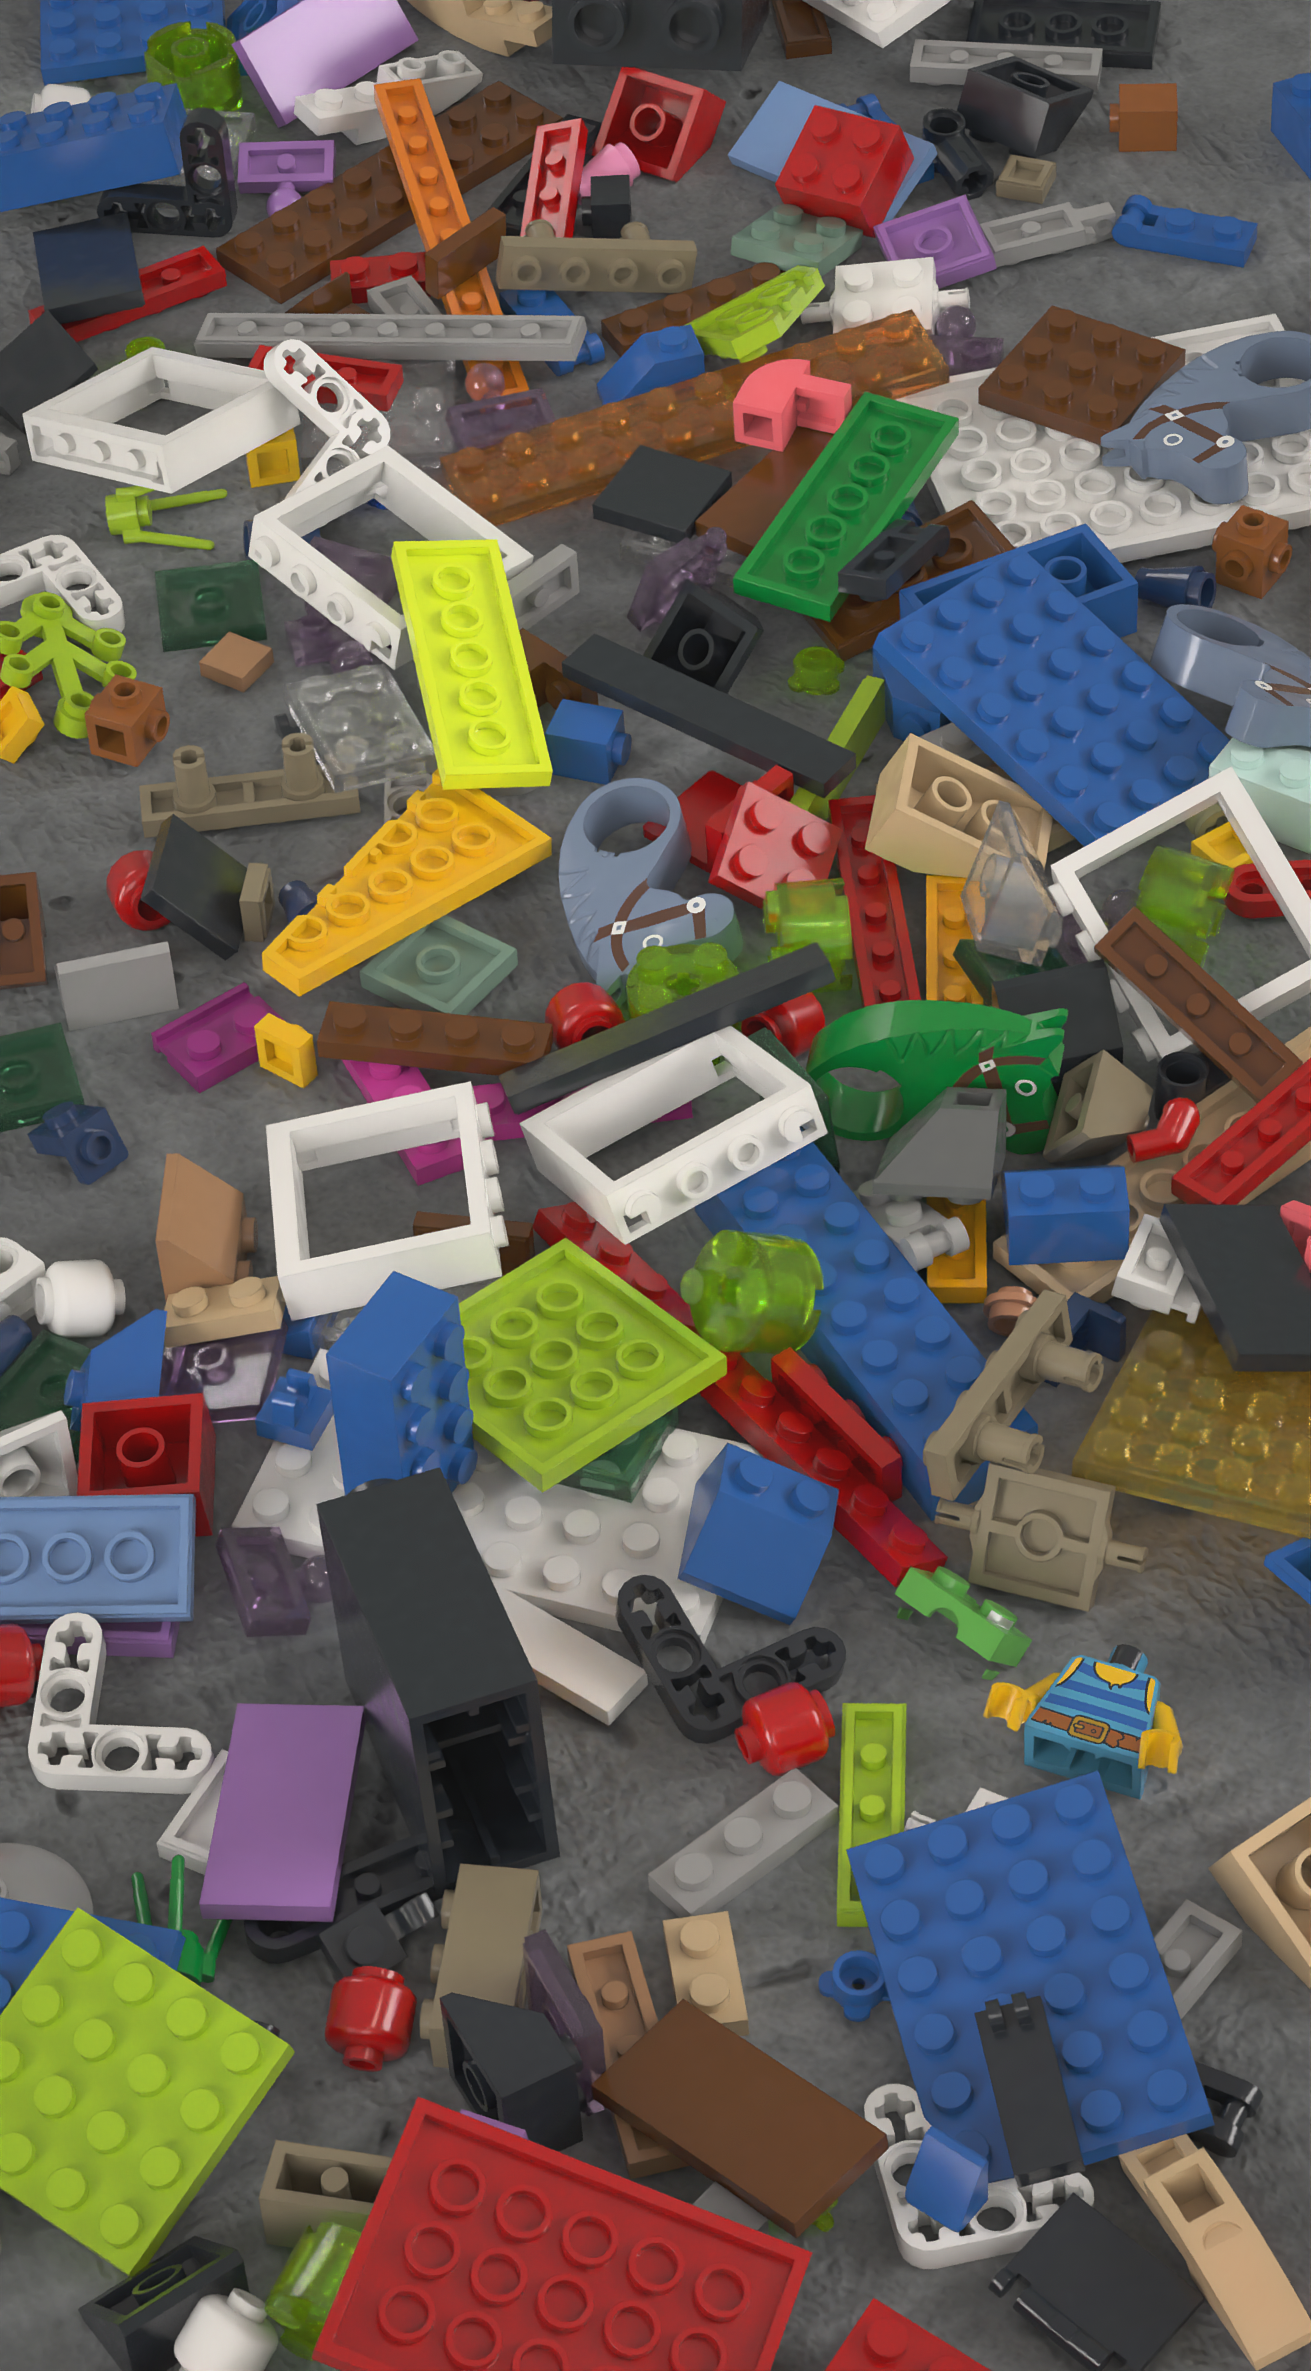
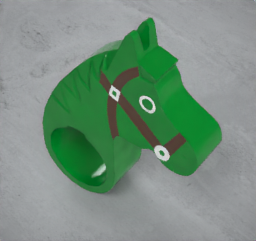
[803,1000,1068,1155]

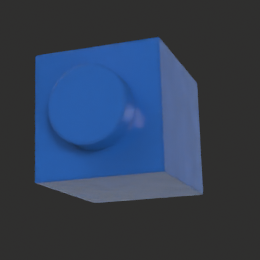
[545,699,632,785]

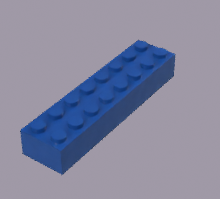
[695,1126,1038,1521]

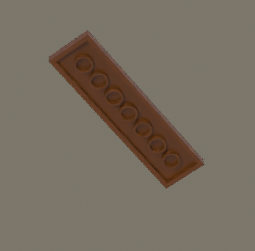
[216,80,563,304]

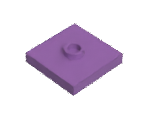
[873,195,997,289]

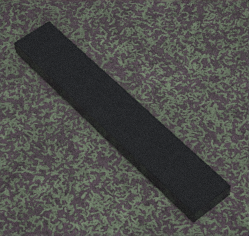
[562,633,856,798]
[498,942,836,1115]

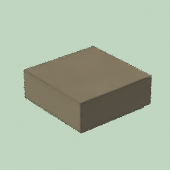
[996,155,1056,204]
[239,863,275,942]

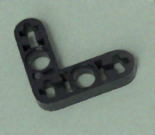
[97,108,238,238]
[615,1575,846,1744]

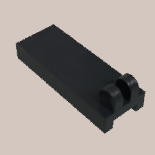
[974,1991,1086,2188]

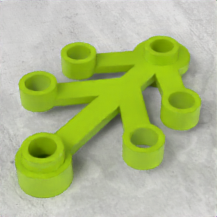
[0,592,137,739]

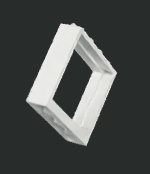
[22,347,301,494]
[248,445,534,670]
[1047,766,1311,1063]
[519,1025,828,1245]
[266,1081,509,1321]

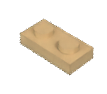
[164,1276,286,1348]
[663,1911,749,2036]

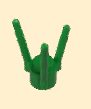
[131,1854,233,1987]

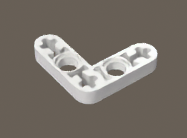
[264,339,390,528]
[0,535,125,633]
[28,1612,215,1794]
[864,2084,1094,2269]

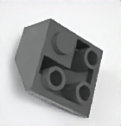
[873,1087,1006,1205]

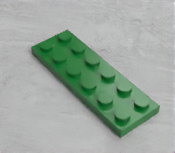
[733,392,959,622]

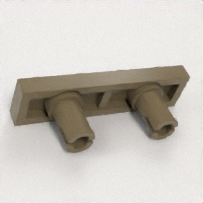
[495,219,697,293]
[139,733,361,838]
[923,1289,1104,1501]

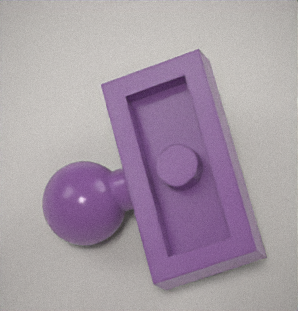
[237,140,336,216]

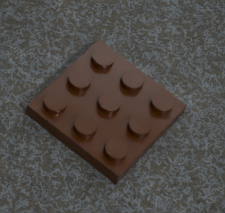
[978,305,1186,449]

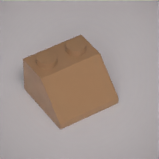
[155,1153,258,1302]

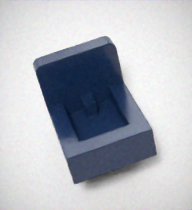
[27,1101,129,1185]
[1044,1292,1127,1388]

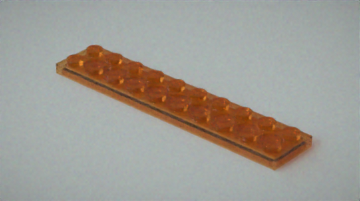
[439,309,950,526]

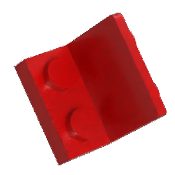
[643,765,794,874]

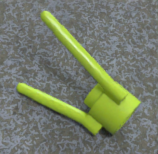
[105,485,228,550]

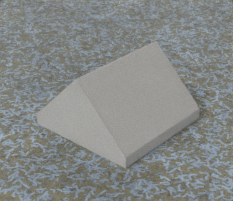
[54,941,179,1031]

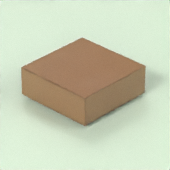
[199,632,274,693]

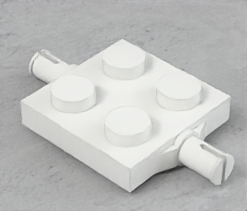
[801,257,970,352]

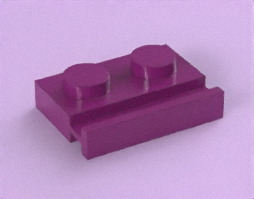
[151,982,285,1094]

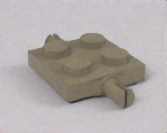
[935,1462,1148,1612]

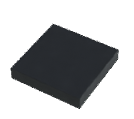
[592,445,732,546]
[140,814,247,961]

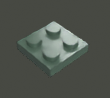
[730,204,863,277]
[359,915,518,1015]

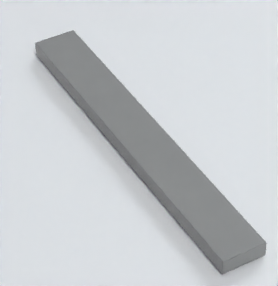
[194,313,587,361]

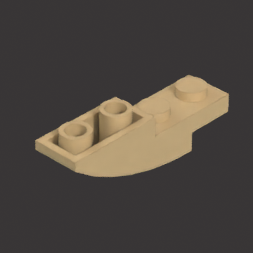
[407,0,552,57]
[1118,2134,1311,2371]

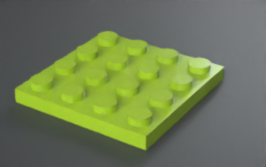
[459,1238,727,1493]
[0,1907,295,2277]

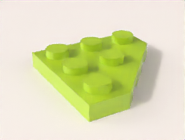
[686,265,825,363]

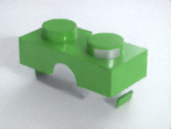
[894,1566,1032,1680]

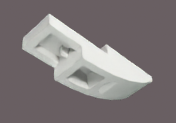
[294,50,483,145]

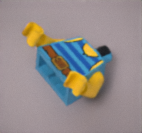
[983,1644,1183,1800]

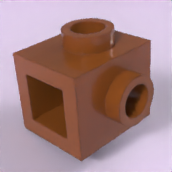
[1212,505,1292,599]
[84,674,170,767]

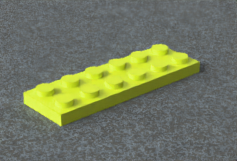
[391,539,553,790]

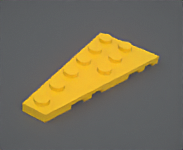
[262,768,552,997]

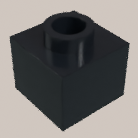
[581,175,632,239]

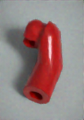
[1127,1098,1200,1163]

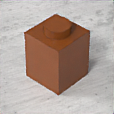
[1109,83,1178,152]

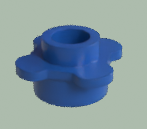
[818,1950,890,2022]

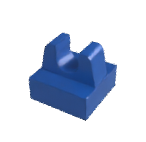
[255,1368,334,1451]

